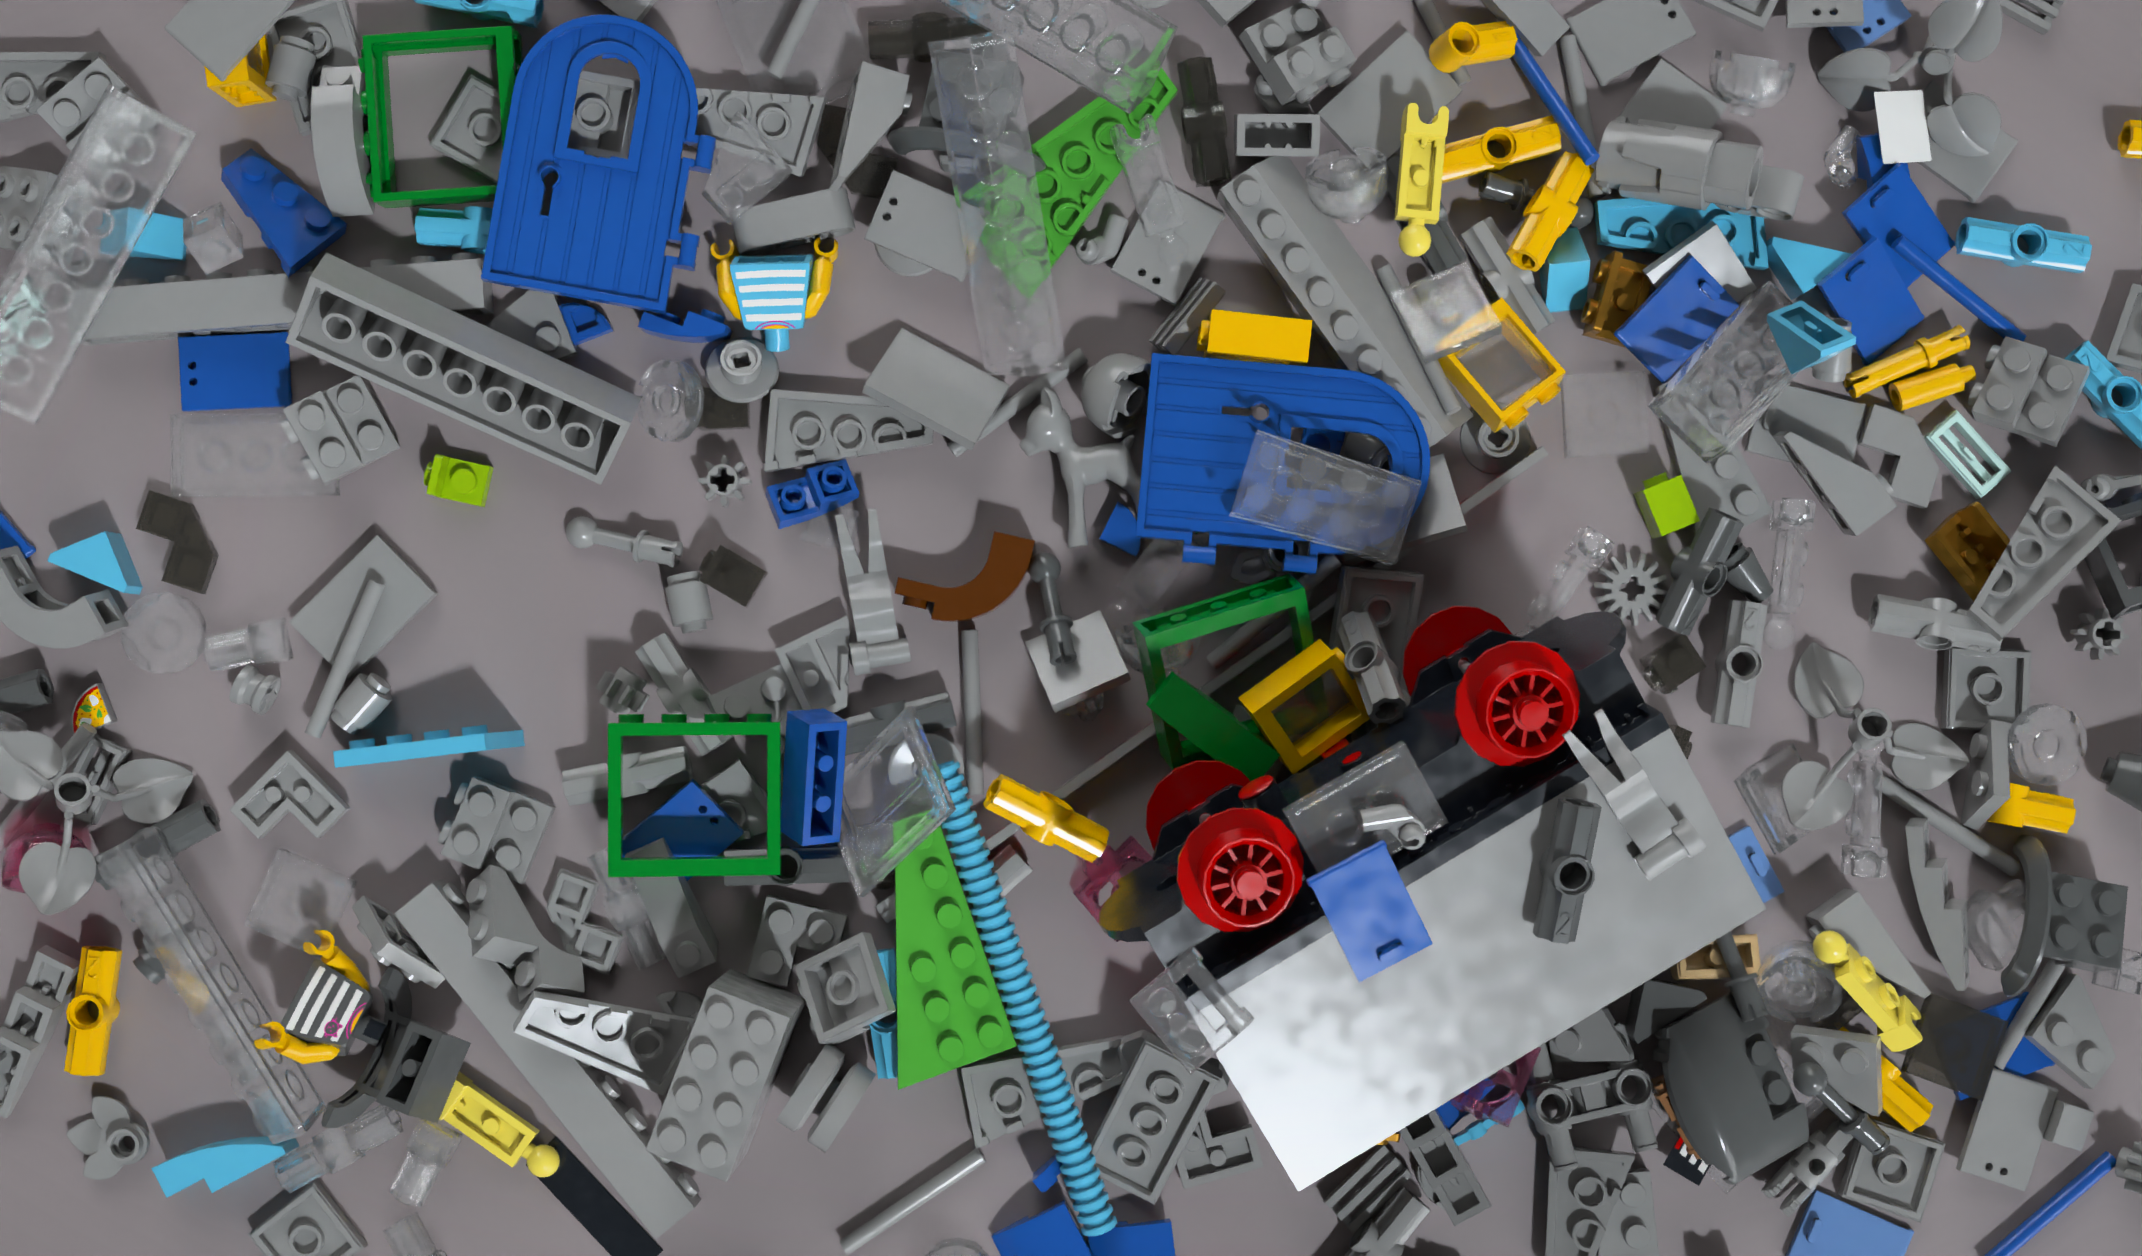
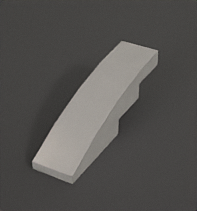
[1482,0,1570,56]
[1905,818,1970,991]
[0,945,80,1118]
[1399,1109,1492,1227]

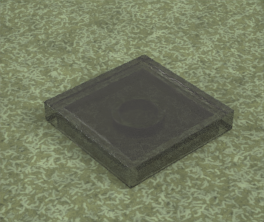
[1900,993,2009,1101]

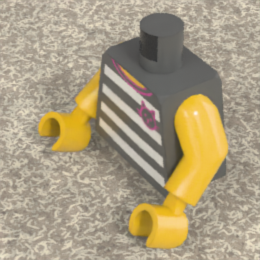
[254,930,388,1064]

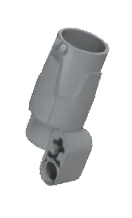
[1596,116,1804,221]

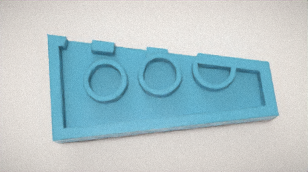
[1594,198,1769,271]
[333,725,525,768]

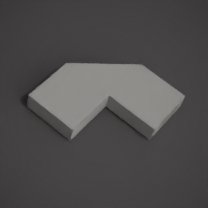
[1857,404,1940,509]
[546,868,625,975]

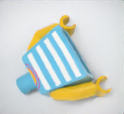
[710,237,838,352]

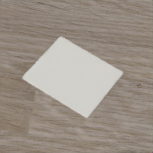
[1874,90,1932,164]

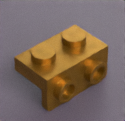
[1581,250,1651,348]
[1924,501,2010,602]

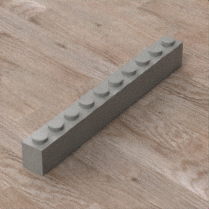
[67,253,494,346]
[393,879,701,1239]

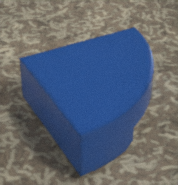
[559,303,614,346]
[1099,502,1140,557]
[1032,1152,1062,1192]

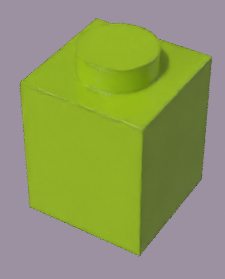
[1633,472,1700,539]

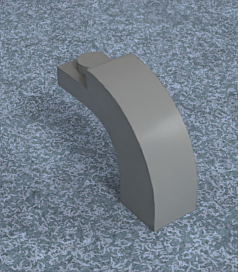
[311,65,375,217]
[0,545,129,649]

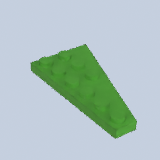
[959,57,1178,303]
[894,808,1017,1090]

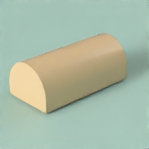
[1670,934,1762,980]

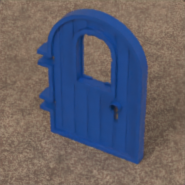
[481,15,716,314]
[1136,353,1430,575]

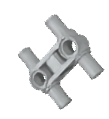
[1523,1023,1658,1172]

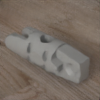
[1761,1120,1853,1217]

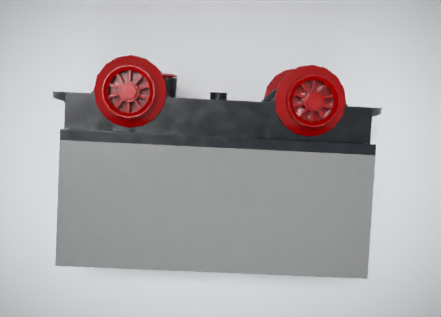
[1099,606,1766,1191]

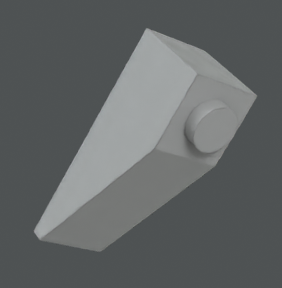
[829,61,913,191]
[1773,431,1897,536]
[625,837,719,978]
[1805,888,1931,998]

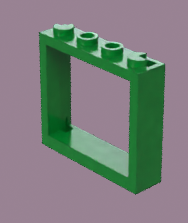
[358,26,523,208]
[1132,574,1328,770]
[608,714,781,877]

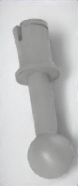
[566,516,683,568]

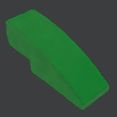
[1146,671,1280,781]

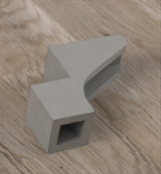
[466,865,585,1004]

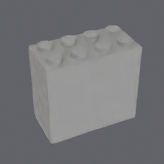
[645,969,806,1182]

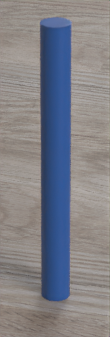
[1512,33,1600,165]
[1891,235,2026,341]
[1984,1151,2117,1256]

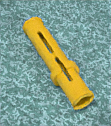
[1843,325,1970,399]

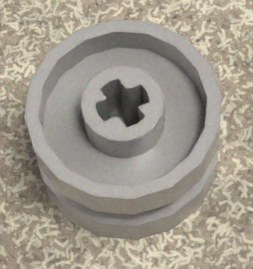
[776,1044,876,1153]

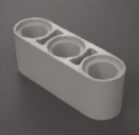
[730,187,856,256]

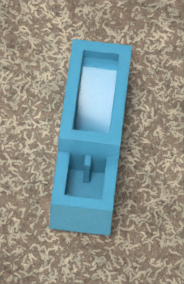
[151,1136,299,1198]

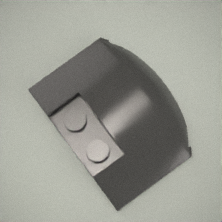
[1661,991,1809,1185]

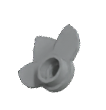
[66,1096,150,1180]

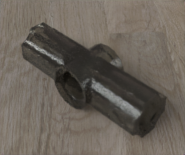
[868,12,993,63]
[1176,56,1232,187]

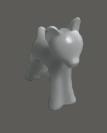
[1019,387,1141,549]

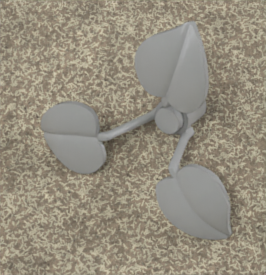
[1818,0,2003,157]
[1781,642,1970,830]
[0,731,193,915]

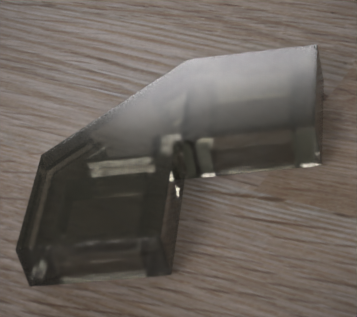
[817,104,899,201]
[136,490,219,594]

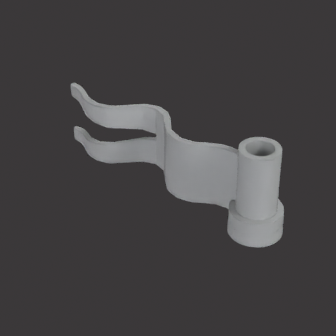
[835,508,911,676]
[1562,709,1707,881]

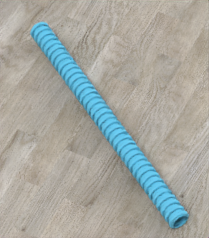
[923,760,1117,1237]

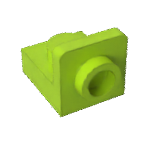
[424,454,494,508]

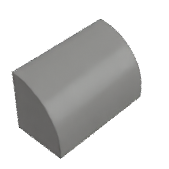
[1234,114,1320,157]

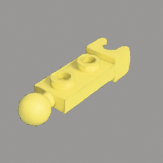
[1394,103,1449,257]
[1813,930,1923,1052]
[439,1071,560,1177]

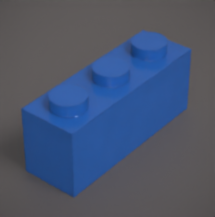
[781,708,847,846]

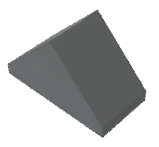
[1625,978,1707,1044]

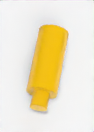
[1888,363,1976,412]

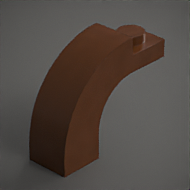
[895,531,1035,622]

